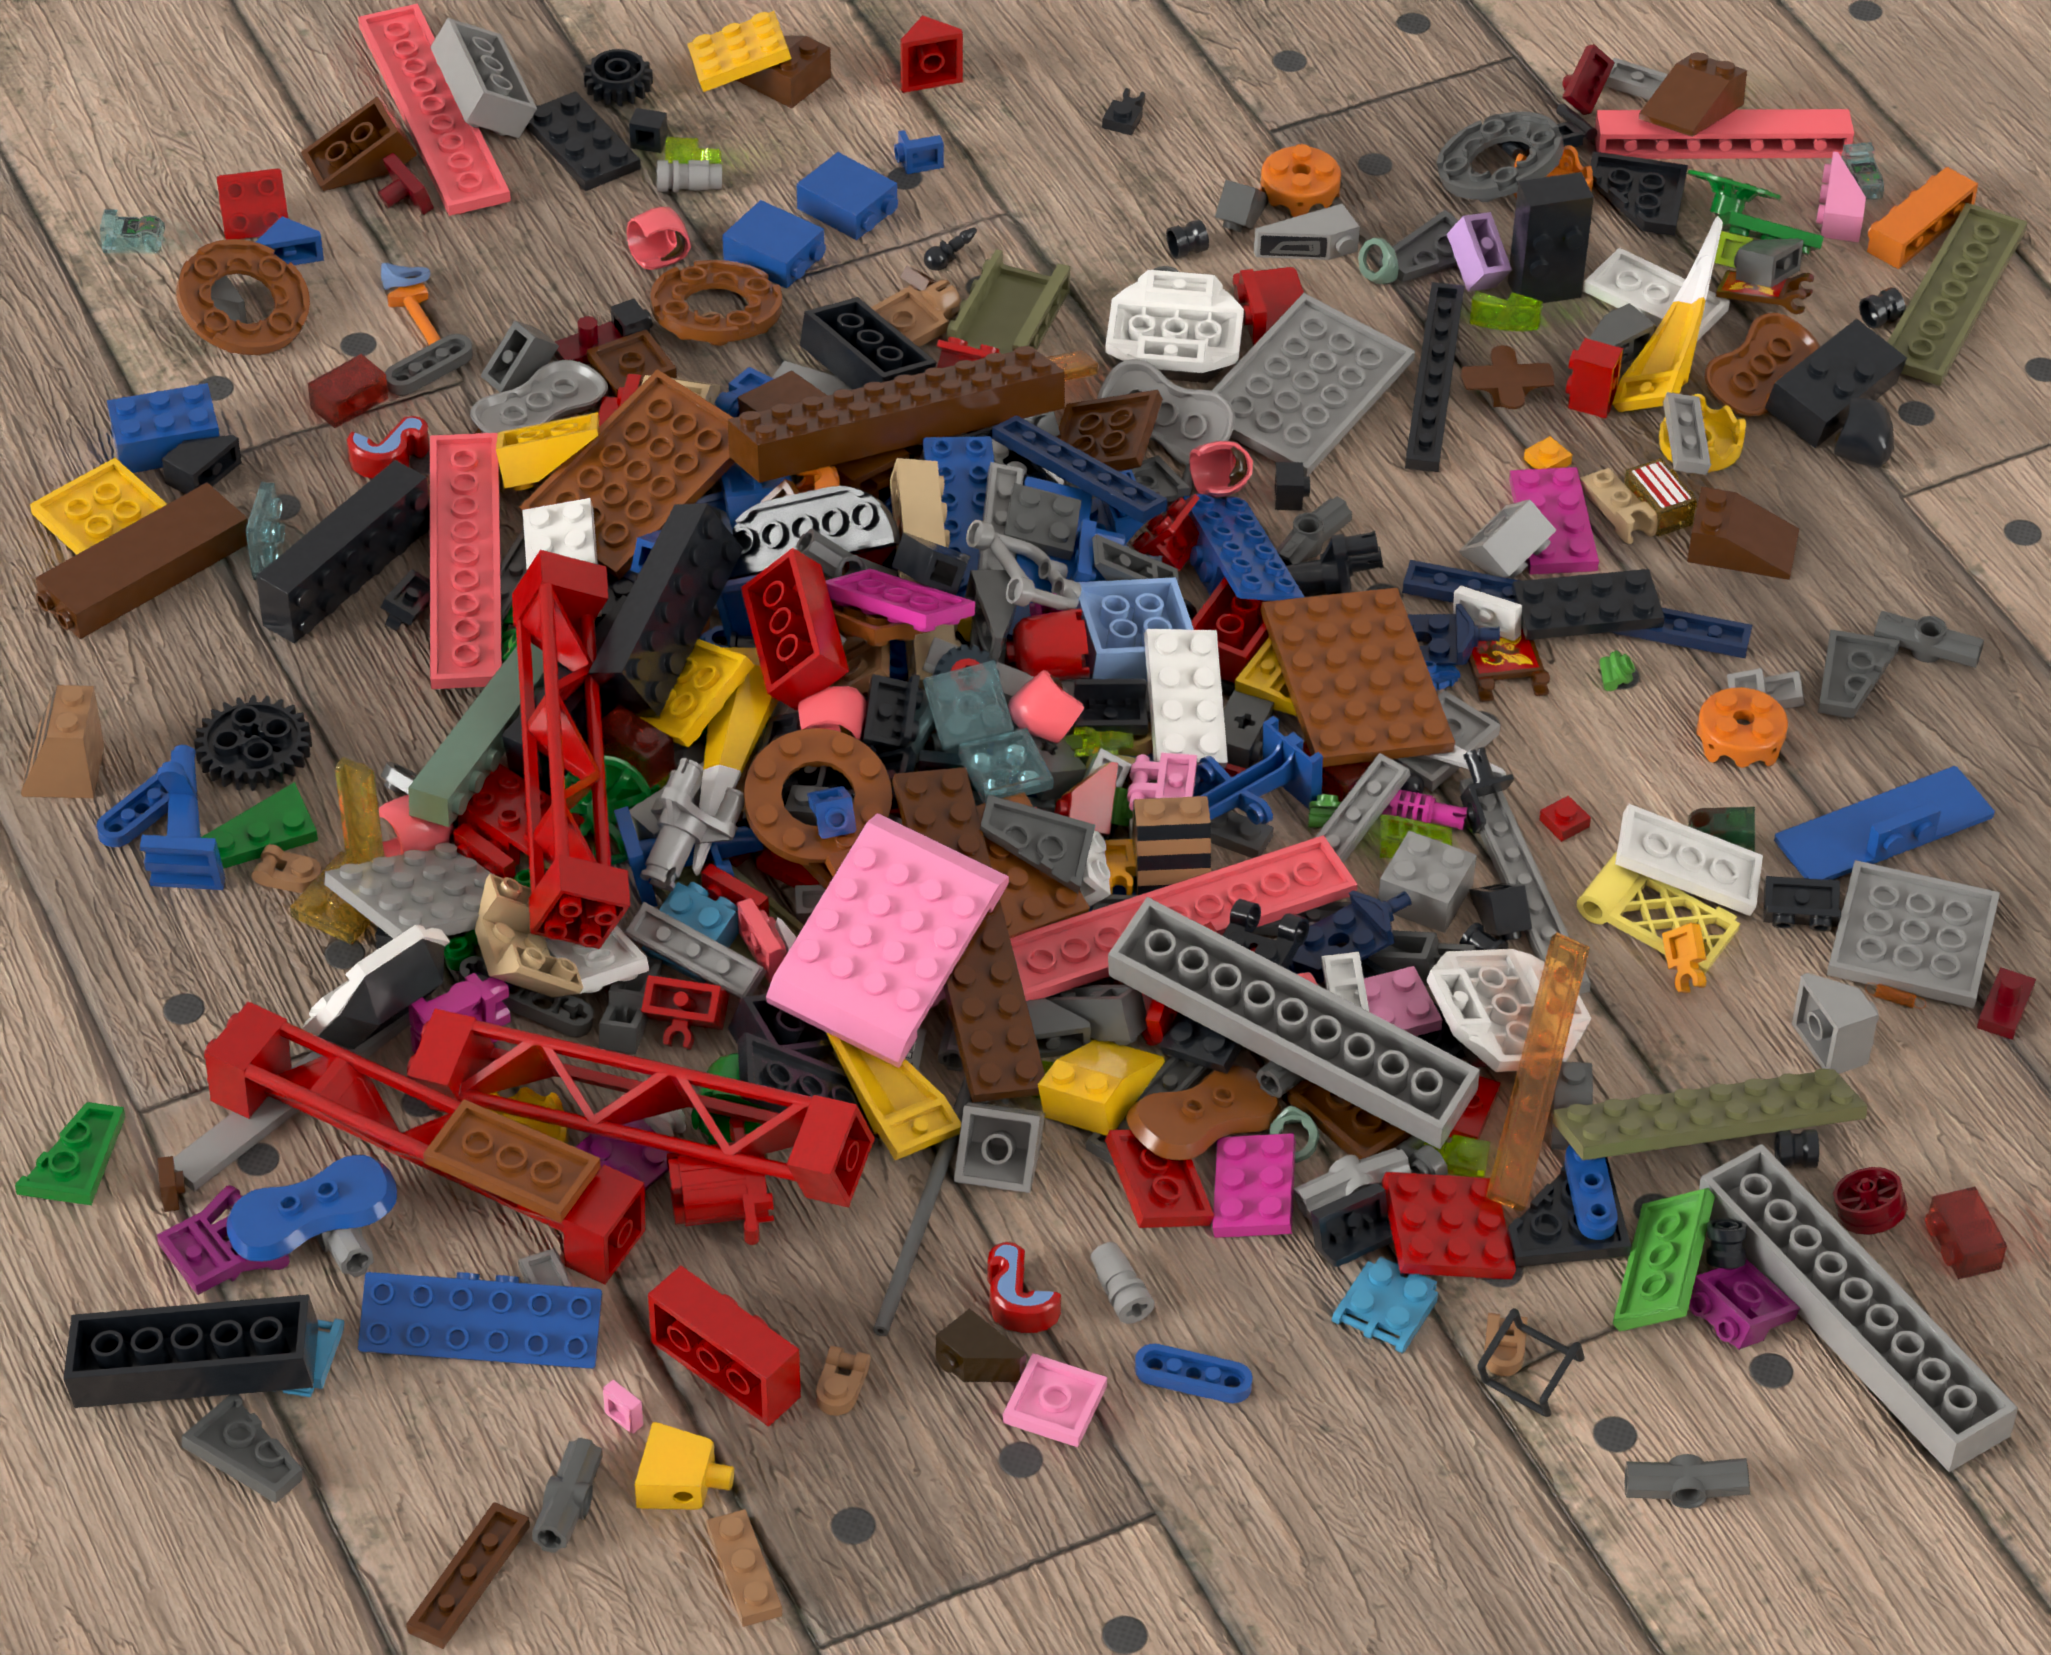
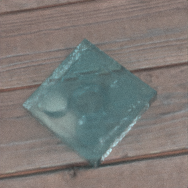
[246,482,285,580]
[923,660,1014,750]
[958,728,1054,804]

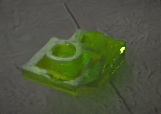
[1469,291,1543,331]

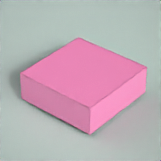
[603,1380,643,1434]

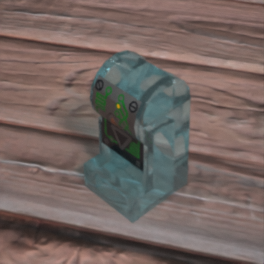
[1841,142,1884,200]
[100,209,165,254]

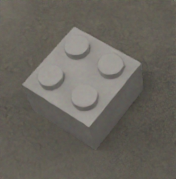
[1378,831,1477,933]

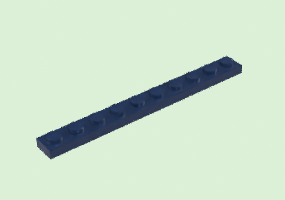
[1402,560,1753,658]

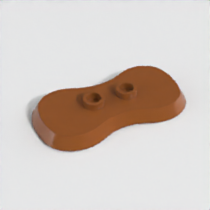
[1704,313,1820,418]
[1126,1065,1282,1160]

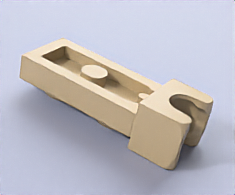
[1580,468,1658,544]

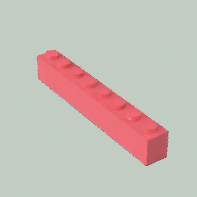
[1595,109,1854,159]

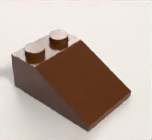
[736,36,831,109]
[1639,52,1747,137]
[301,96,417,191]
[1687,487,1799,580]

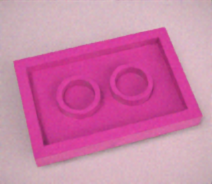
[1212,1133,1296,1238]

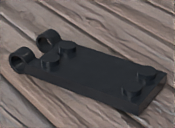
[1159,899,1309,1074]

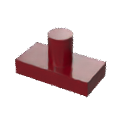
[1562,44,1615,115]
[378,153,434,215]
[554,316,623,365]
[1977,967,2036,1040]

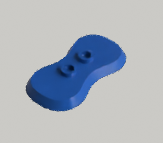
[226,1155,397,1262]

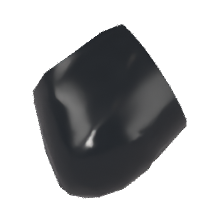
[1834,398,1894,468]

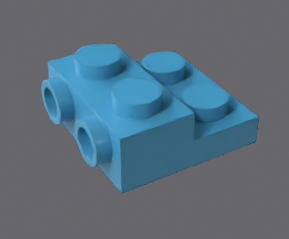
[641,882,739,983]

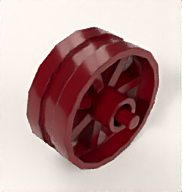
[1833,1167,1908,1235]

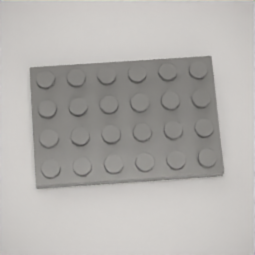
[1212,293,1415,476]

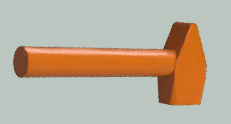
[387,282,441,345]

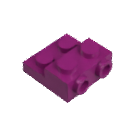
[1689,1259,1800,1350]

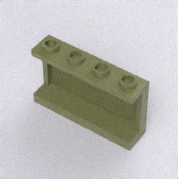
[946,249,1071,354]

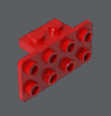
[1232,267,1304,346]
[458,763,584,866]

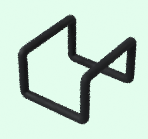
[1477,1308,1585,1417]

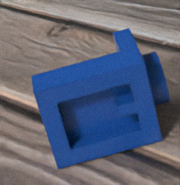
[894,130,944,174]
[807,786,857,839]

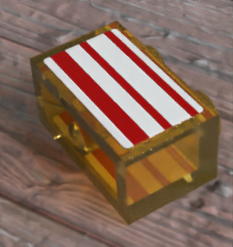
[1624,458,1697,537]

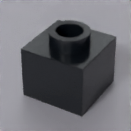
[629,108,668,153]
[611,298,653,337]
[1274,462,1310,511]

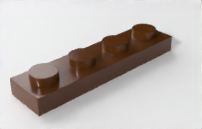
[406,1502,530,1649]

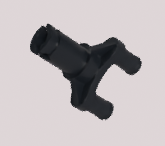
[1286,531,1386,597]

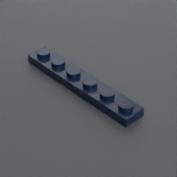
[992,415,1167,523]

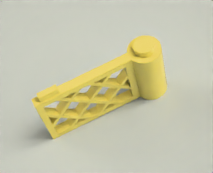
[1577,852,1741,974]

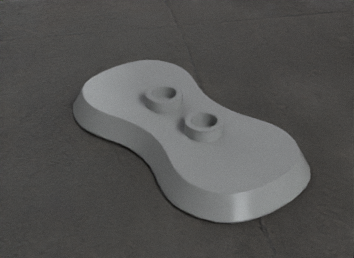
[1097,359,1235,465]
[470,360,608,433]

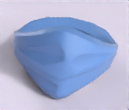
[381,263,431,290]

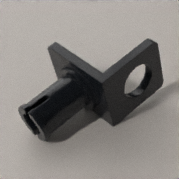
[1460,747,1514,834]

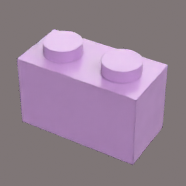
[1447,212,1512,292]

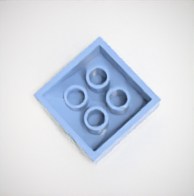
[1076,577,1194,682]

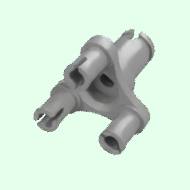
[640,758,744,891]

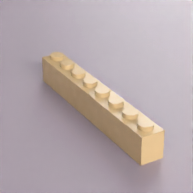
[890,458,961,698]

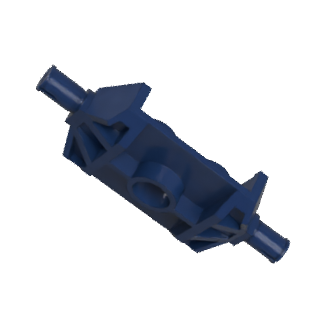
[1407,604,1500,665]
[1287,890,1412,984]

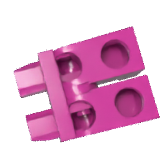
[409,973,511,1054]

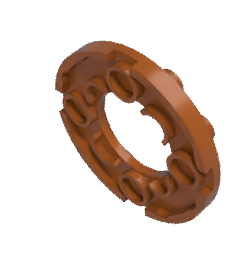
[176,239,310,355]
[650,260,782,346]
[744,728,892,866]

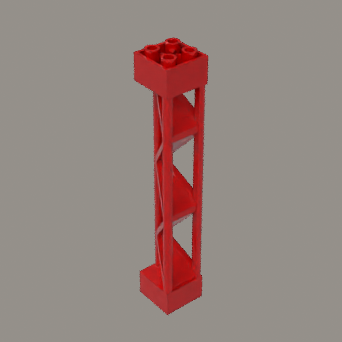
[512,549,630,949]
[204,1001,646,1285]
[406,1008,875,1208]

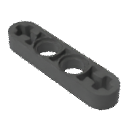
[459,956,594,1037]

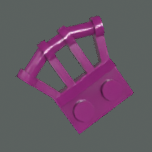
[157,1185,290,1295]

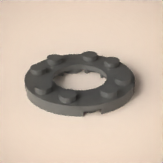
[1437,112,1564,202]

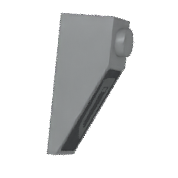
[1254,204,1360,260]

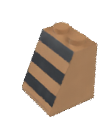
[21,685,104,798]
[1132,796,1211,895]

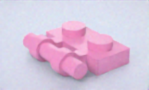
[1127,753,1197,811]

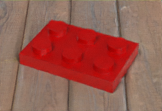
[1105,1130,1214,1228]

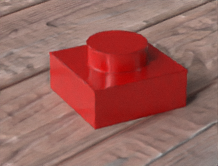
[1539,795,1591,842]

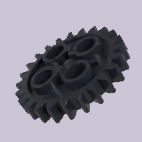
[194,695,312,791]

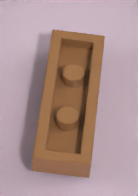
[706,1509,782,1627]

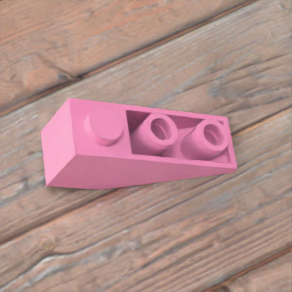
[1816,152,1866,242]

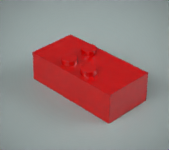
[741,548,849,711]
[648,1265,801,1427]

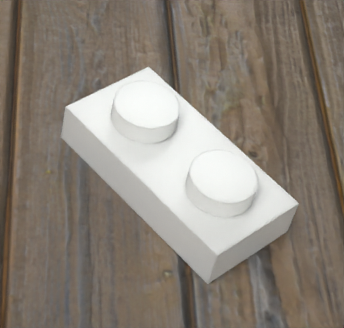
[1453,586,1522,641]

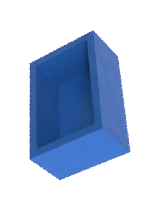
[107,383,220,473]

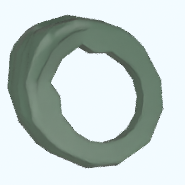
[1358,237,1399,284]
[1269,1106,1320,1163]

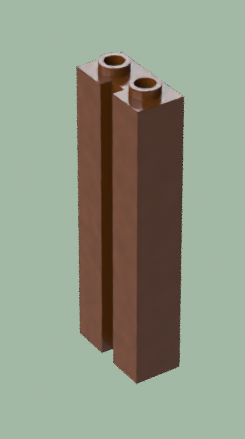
[737,370,910,499]
[36,482,251,639]

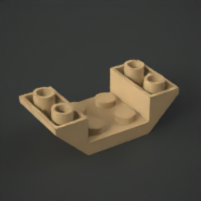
[475,874,584,997]

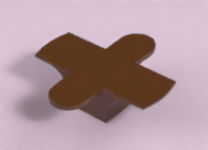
[1461,345,1555,409]

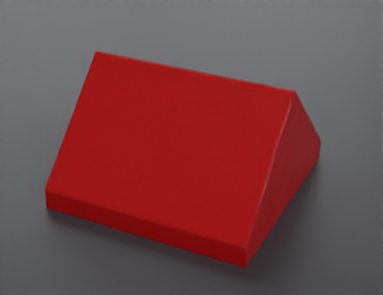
[900,15,963,93]

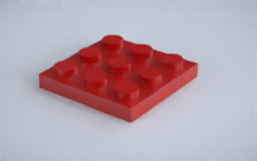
[1382,1172,1516,1280]

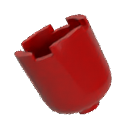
[1005,608,1090,681]

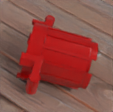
[667,1117,774,1245]

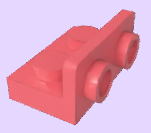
[738,898,788,983]

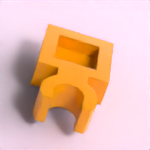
[1105,839,1136,895]
[1662,923,1707,993]

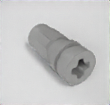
[657,160,722,192]
[1091,1242,1155,1324]

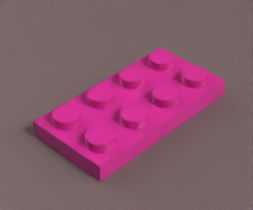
[1509,467,1599,575]
[826,569,975,632]

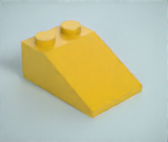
[496,412,599,491]
[1038,1040,1165,1136]

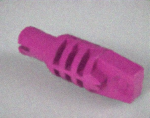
[1380,790,1467,830]

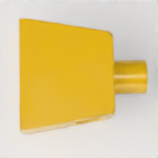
[635,1422,735,1510]

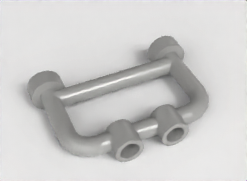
[966,520,1081,611]

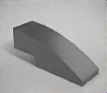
[1368,930,1476,986]
[599,957,663,1054]

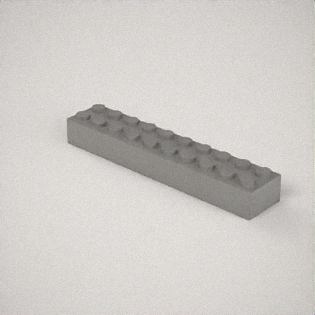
[1108,897,1480,1149]
[1699,1144,2018,1472]

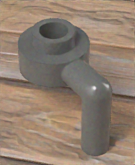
[1396,1135,1448,1175]

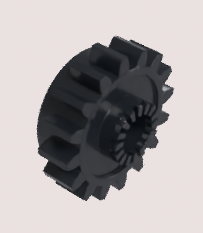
[583,49,653,106]

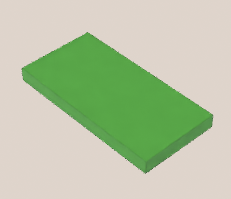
[1612,1188,1715,1332]

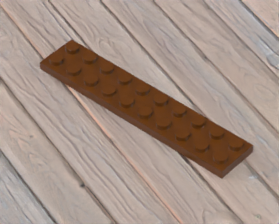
[892,767,1045,1103]

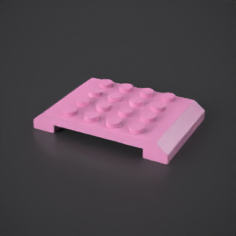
[766,813,1009,1068]

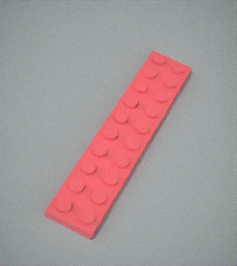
[358,3,511,216]
[430,433,502,689]
[1010,835,1358,1001]

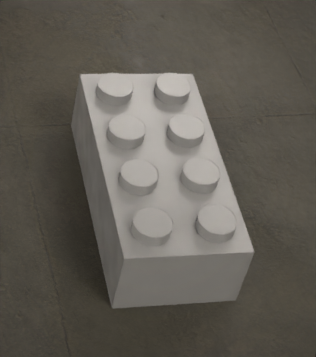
[430,18,537,138]

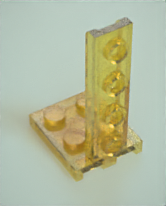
[290,757,384,945]

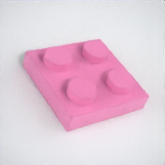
[1364,966,1442,1036]
[1003,1353,1107,1447]

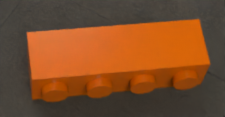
[1867,167,1978,269]

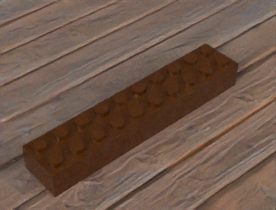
[728,346,1065,483]

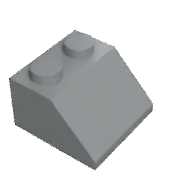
[1459,499,1556,578]
[1792,973,1879,1074]
[954,1102,1045,1193]

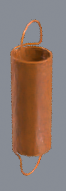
[1865,983,1926,1009]

